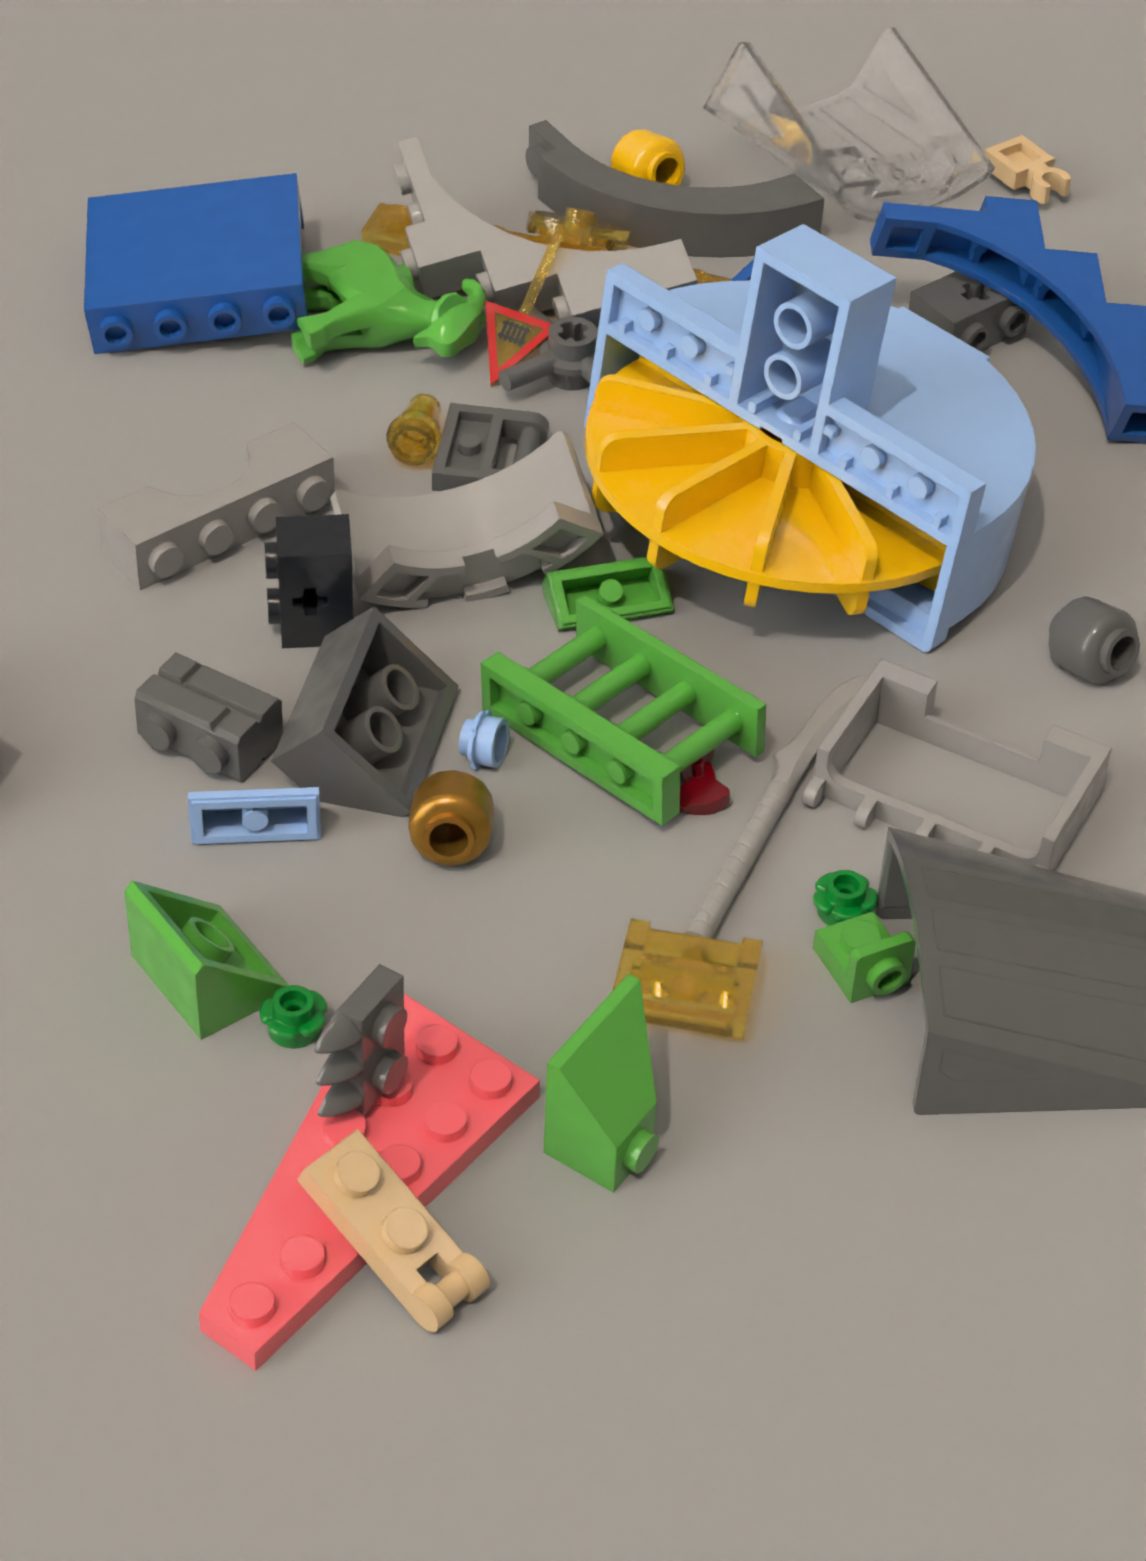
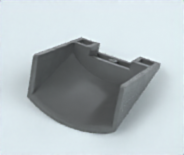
[876,827,1146,1115]

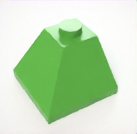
[543,973,659,1193]

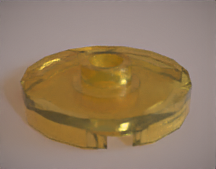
[526,207,631,251]

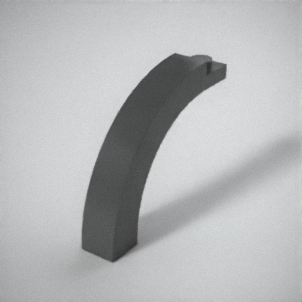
[525,120,825,258]

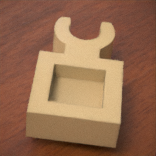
[982,135,1071,204]

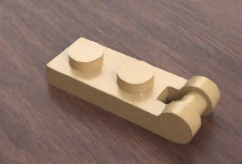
[297,1129,491,1332]

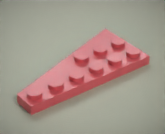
[199,994,540,1371]

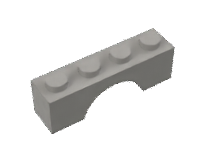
[97,422,335,590]

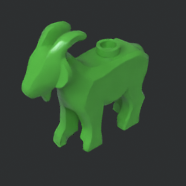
[291,240,487,365]

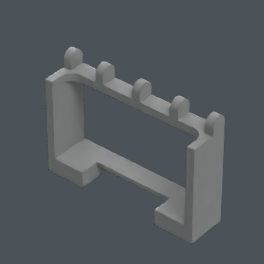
[802,659,1112,871]

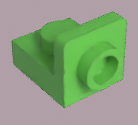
[813,911,916,1003]

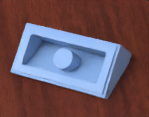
[188,787,321,844]

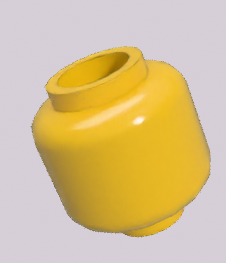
[611,129,685,185]

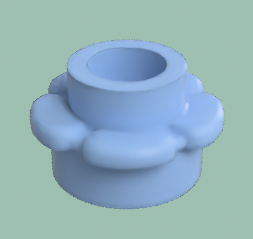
[459,710,510,771]

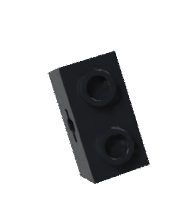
[264,514,354,649]

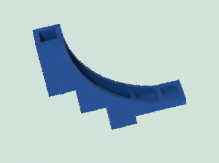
[870,196,1146,443]

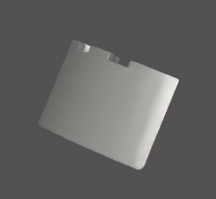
[330,431,604,608]

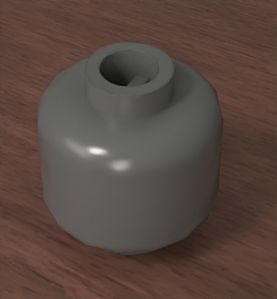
[1048,596,1140,684]

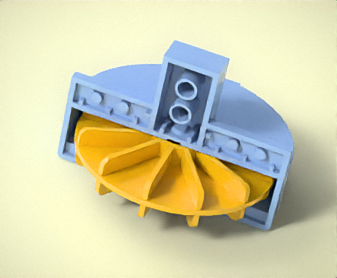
[584,224,1036,652]

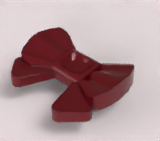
[658,749,730,815]

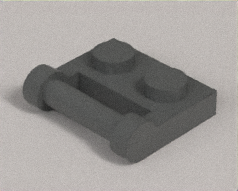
[432,403,550,491]

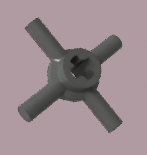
[499,303,598,391]

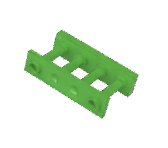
[480,595,766,826]

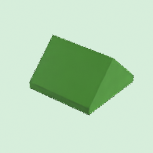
[124,880,289,1040]

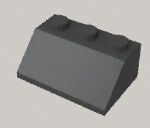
[271,606,459,817]

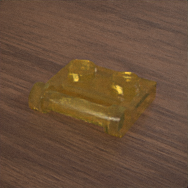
[612,918,763,1040]

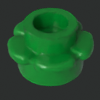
[813,870,878,926]
[260,985,327,1049]

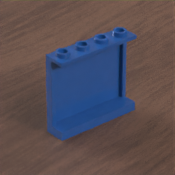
[84,173,308,354]

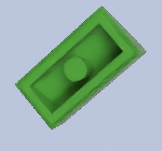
[541,557,674,631]

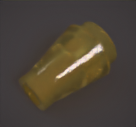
[386,394,442,466]

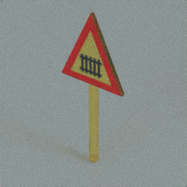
[485,224,566,387]

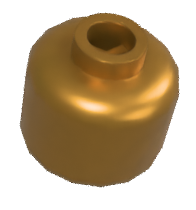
[408,770,495,866]

